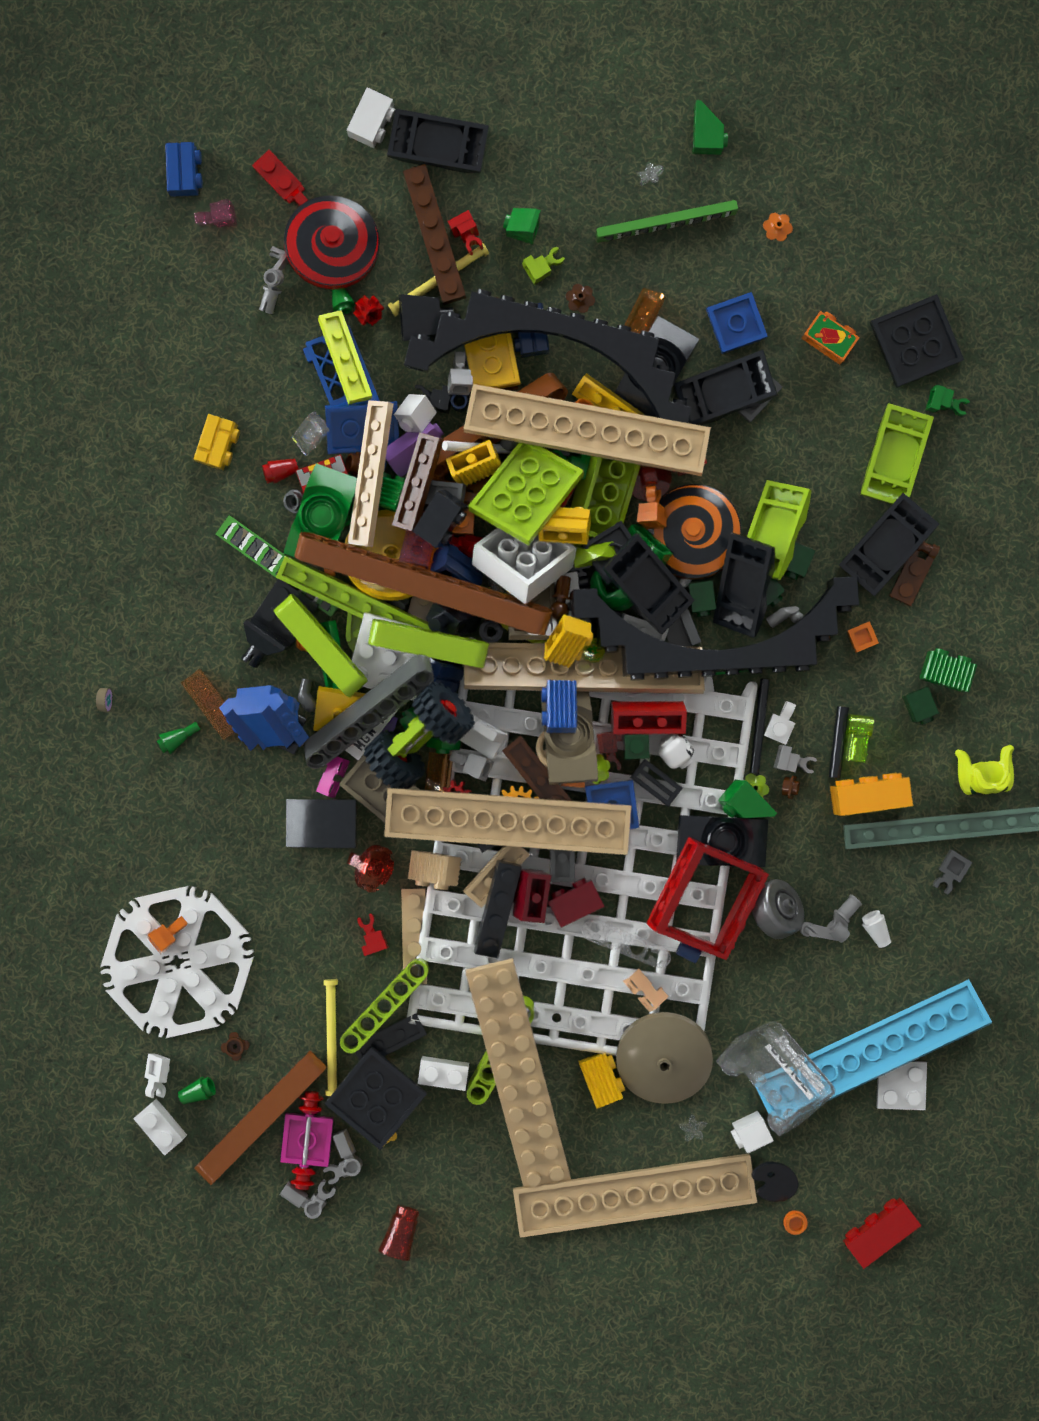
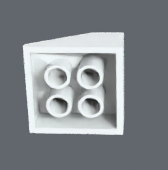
[472,528,577,604]

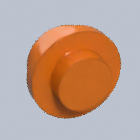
[783,1210,808,1235]

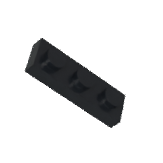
[352,1013,427,1061]

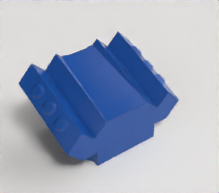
[219,685,309,751]

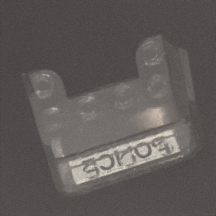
[716,1021,835,1136]

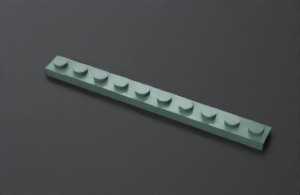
[843,806,1039,849]

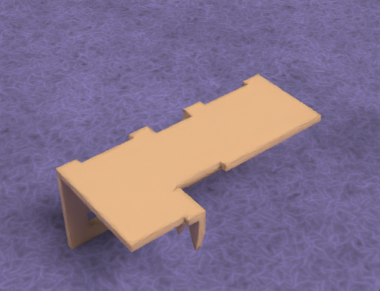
[623,969,669,1012]

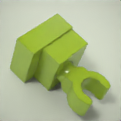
[522,247,565,285]

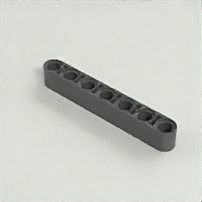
[303,655,434,769]

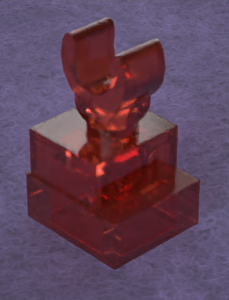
[596,731,622,770]

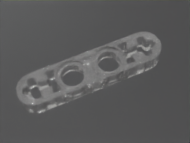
[582,918,671,968]

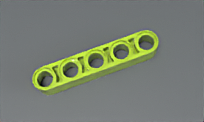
[274,594,368,698]
[368,619,489,668]
[340,958,429,1053]
[467,996,534,1105]

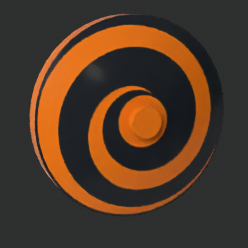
[647,484,741,580]

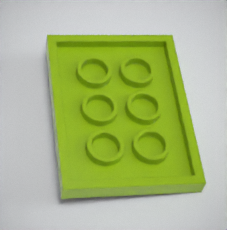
[468,443,584,546]

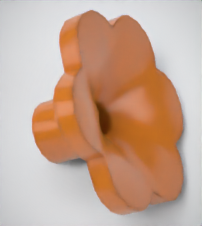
[763,213,793,241]

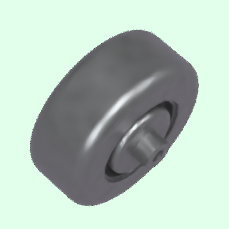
[752,879,804,939]

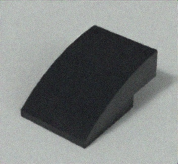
[286,799,357,848]

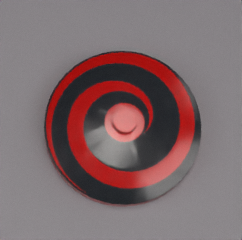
[284,196,380,289]

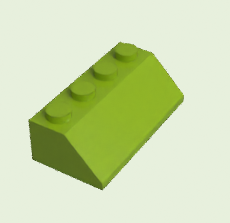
[570,455,640,539]

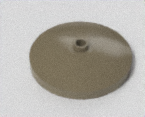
[616,1012,713,1104]

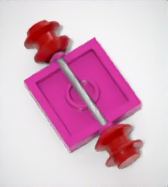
[280,1091,334,1190]

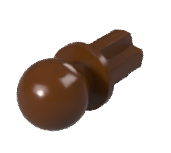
[550,575,571,620]

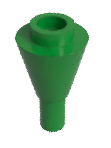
[332,288,355,315]
[157,722,201,755]

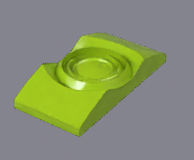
[860,403,934,504]
[747,480,811,580]

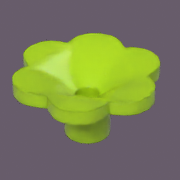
[593,754,610,784]
[745,773,769,797]

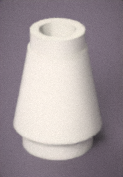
[862,910,891,948]

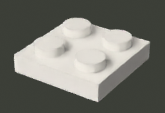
[876,1061,927,1110]

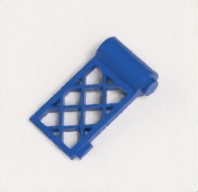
[303,325,380,405]

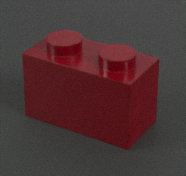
[512,869,551,923]
[548,877,605,928]

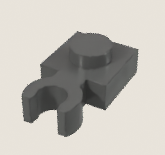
[933,849,972,895]

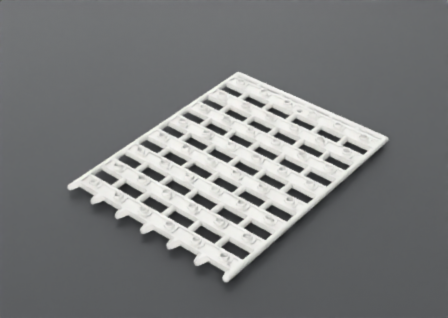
[407,637,758,1056]

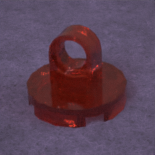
[632,465,672,502]
[347,845,394,893]

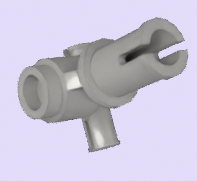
[259,246,289,314]
[799,894,862,943]

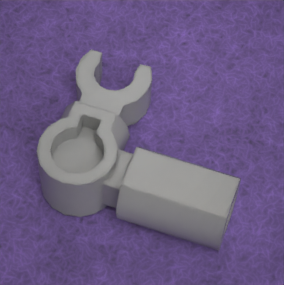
[323,1129,363,1184]
[279,1179,336,1219]

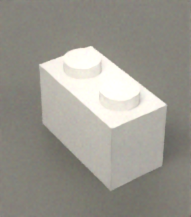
[347,87,395,148]
[418,1056,469,1091]
[134,1098,187,1156]
[731,1111,773,1154]

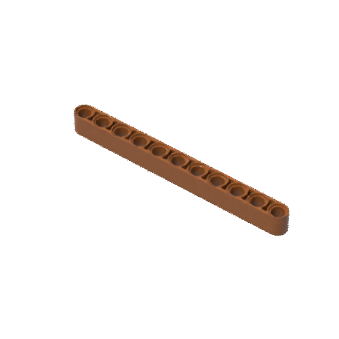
[294,532,552,635]

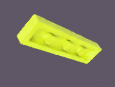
[318,310,372,405]

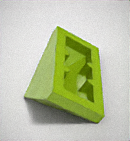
[572,541,616,568]

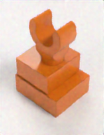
[637,486,667,529]
[147,916,188,954]

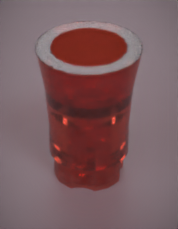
[378,1204,419,1261]

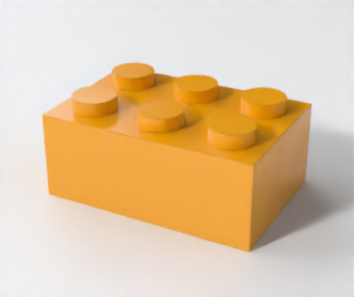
[830,773,913,816]

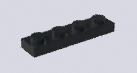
[473,860,522,959]

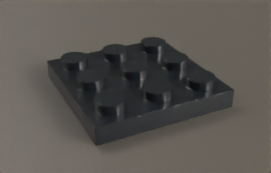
[870,294,964,388]
[325,1046,427,1150]

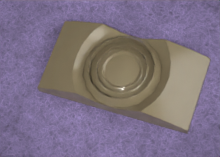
[540,691,598,785]

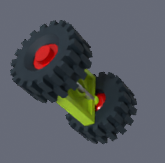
[364,682,475,789]

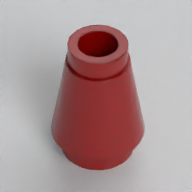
[262,458,298,484]

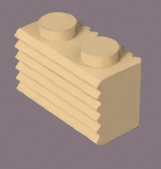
[408,850,462,890]

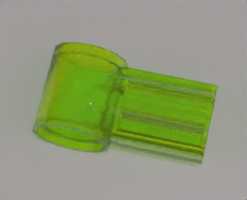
[844,714,874,763]

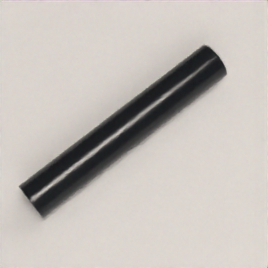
[829,706,849,778]

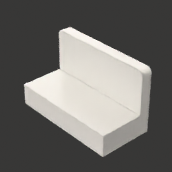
[460,713,507,759]

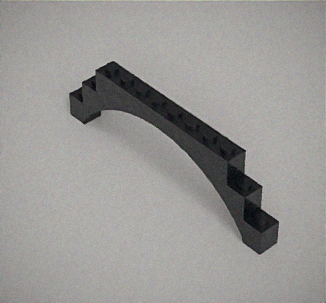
[404,289,692,423]
[570,576,859,681]

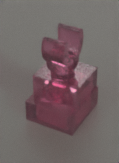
[194,199,237,228]

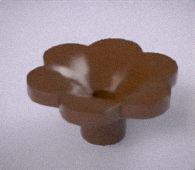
[566,284,595,313]

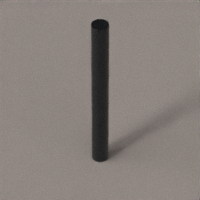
[750,679,770,774]

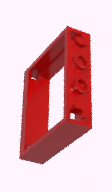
[646,837,769,960]

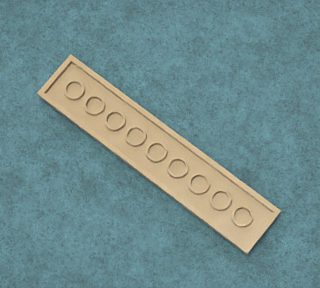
[464,384,711,476]
[464,642,705,694]
[384,787,631,855]
[466,958,571,1187]
[513,1153,757,1238]

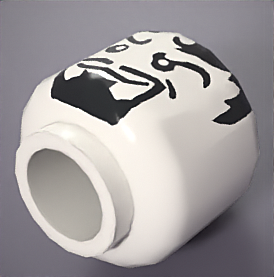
[658,734,694,769]

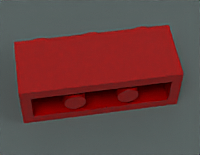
[611,701,687,734]
[843,1198,921,1269]

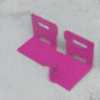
[316,756,350,798]

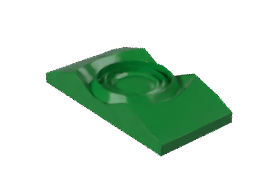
[283,463,357,570]

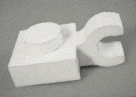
[764,701,796,745]
[145,1054,170,1098]

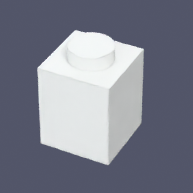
[394,394,437,433]

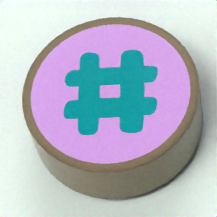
[96,688,112,712]

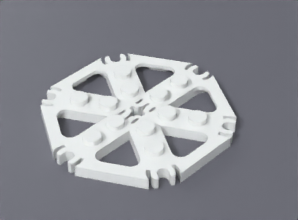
[100,886,254,1038]

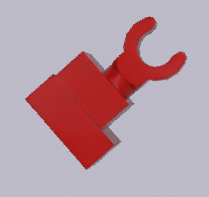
[447,210,483,256]
[357,913,389,956]

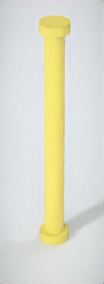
[387,242,489,317]
[323,979,338,1096]

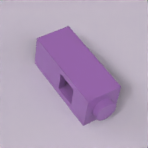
[385,423,444,477]

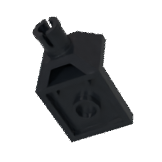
[241,579,320,668]

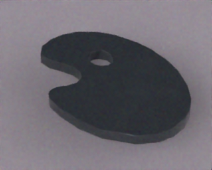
[751,1162,799,1202]

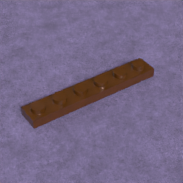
[403,164,466,305]

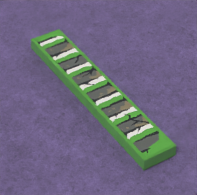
[596,200,738,243]
[216,515,338,617]

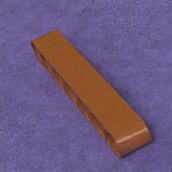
[432,373,568,480]
[194,1050,327,1185]

